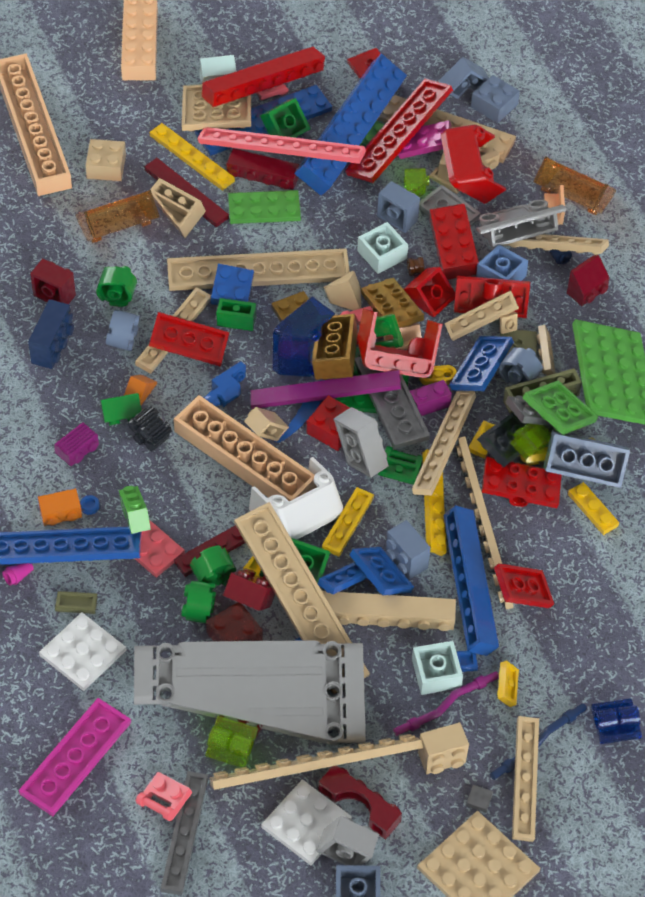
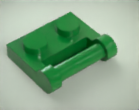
[359,314,404,348]
[378,446,423,485]

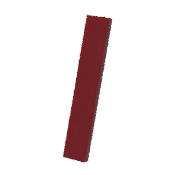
[144,158,229,228]

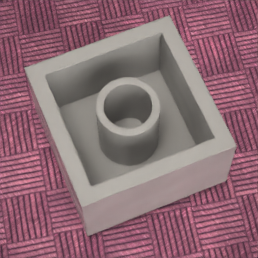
[317,816,379,865]

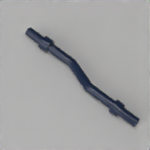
[490,703,587,780]

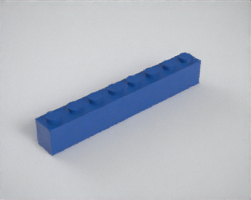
[443,505,499,656]

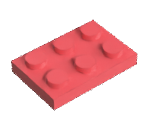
[134,520,185,578]

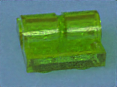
[205,716,258,767]

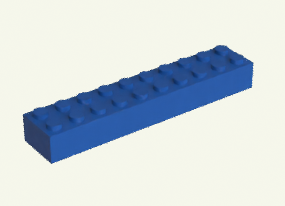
[294,53,407,195]

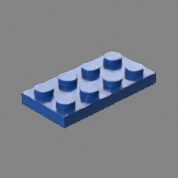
[449,336,514,391]

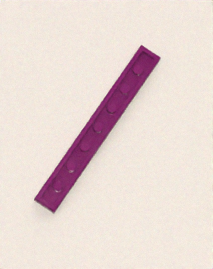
[250,370,401,409]

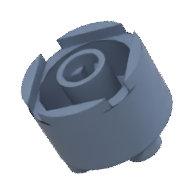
[106,309,140,351]
[498,347,543,385]

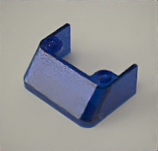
[273,296,335,377]

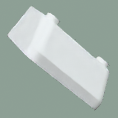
[249,457,343,540]

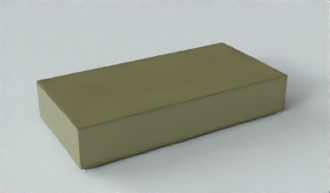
[55,591,98,614]

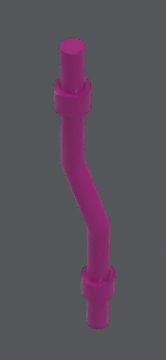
[393,671,499,736]

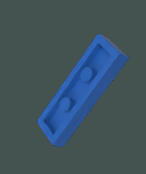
[318,562,367,595]

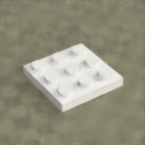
[39,612,126,691]
[261,779,352,865]

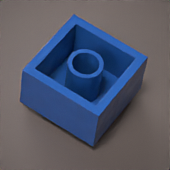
[211,263,254,306]

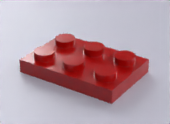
[494,563,554,608]

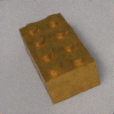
[312,314,358,380]

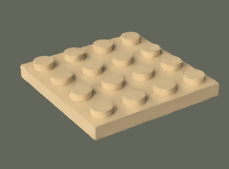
[182,85,251,131]
[417,811,540,897]

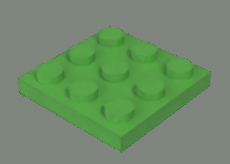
[523,380,599,435]

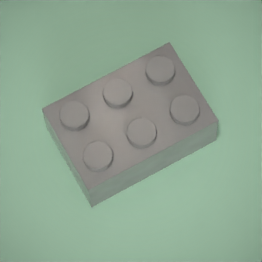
[334,407,389,478]

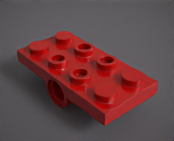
[454,276,530,318]
[482,457,562,509]

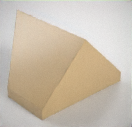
[324,271,361,311]

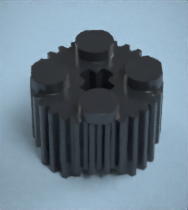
[127,406,172,452]

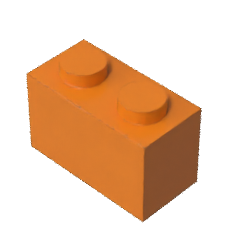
[38,488,82,526]

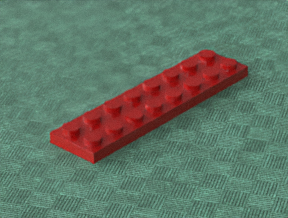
[345,79,453,183]

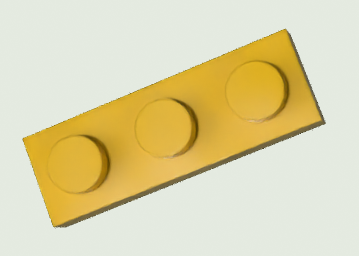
[568,482,619,535]

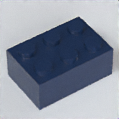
[28,299,74,369]

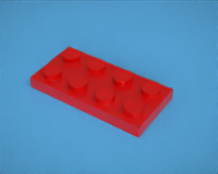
[149,312,229,366]

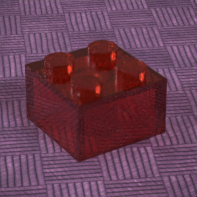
[206,602,263,642]

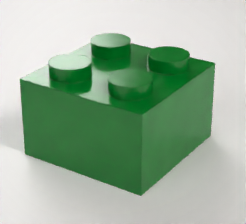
[260,98,311,138]

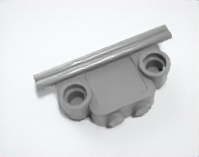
[477,200,567,248]

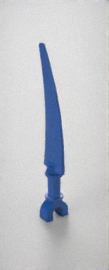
[274,379,330,443]

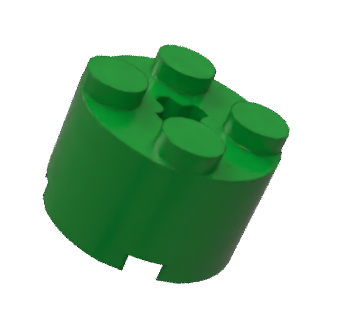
[96,266,137,307]
[190,546,236,590]
[181,581,216,624]

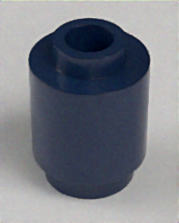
[549,249,572,264]

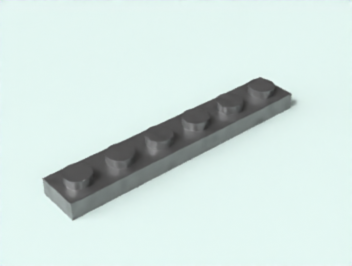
[160,771,208,896]

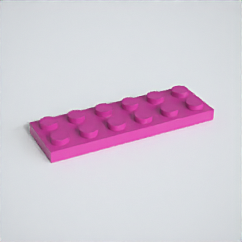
[19,698,131,816]

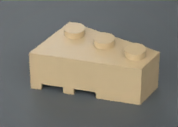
[149,178,206,238]

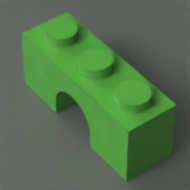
[119,486,151,534]

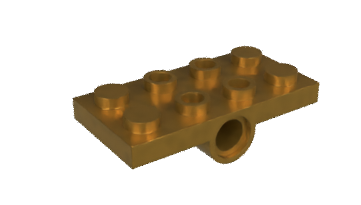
[361,278,424,328]

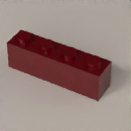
[227,148,300,190]

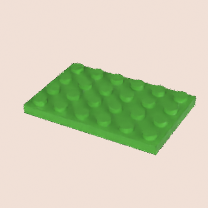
[572,319,645,425]

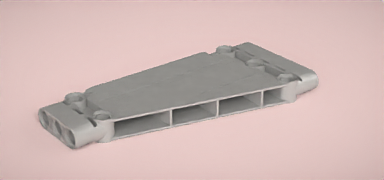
[134,641,366,745]

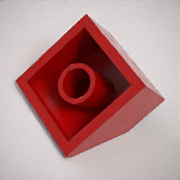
[404,266,455,317]

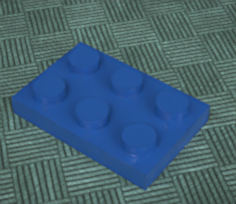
[349,547,414,595]

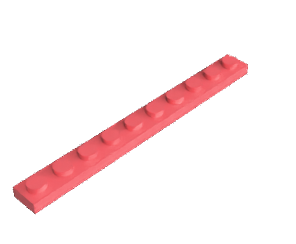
[198,127,366,164]

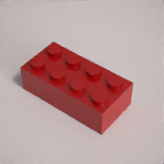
[430,203,479,280]

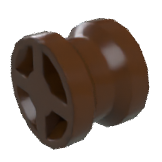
[407,257,425,276]

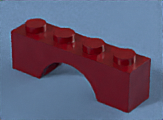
[318,765,402,840]

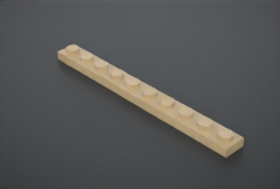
[456,436,514,609]

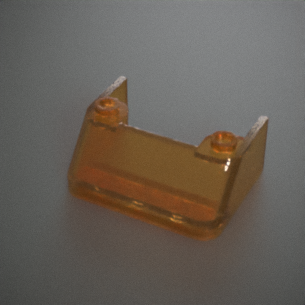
[533,156,617,215]
[75,190,160,243]

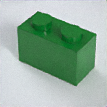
[216,298,256,331]
[100,393,142,426]

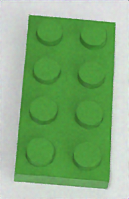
[228,190,301,224]

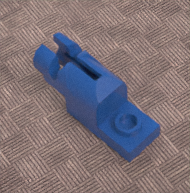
[203,361,246,409]

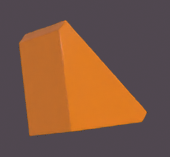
[124,374,157,405]

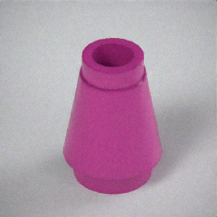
[2,563,34,586]

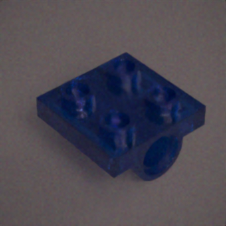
[591,698,642,745]

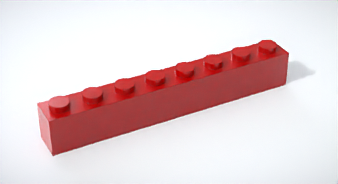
[201,46,325,107]

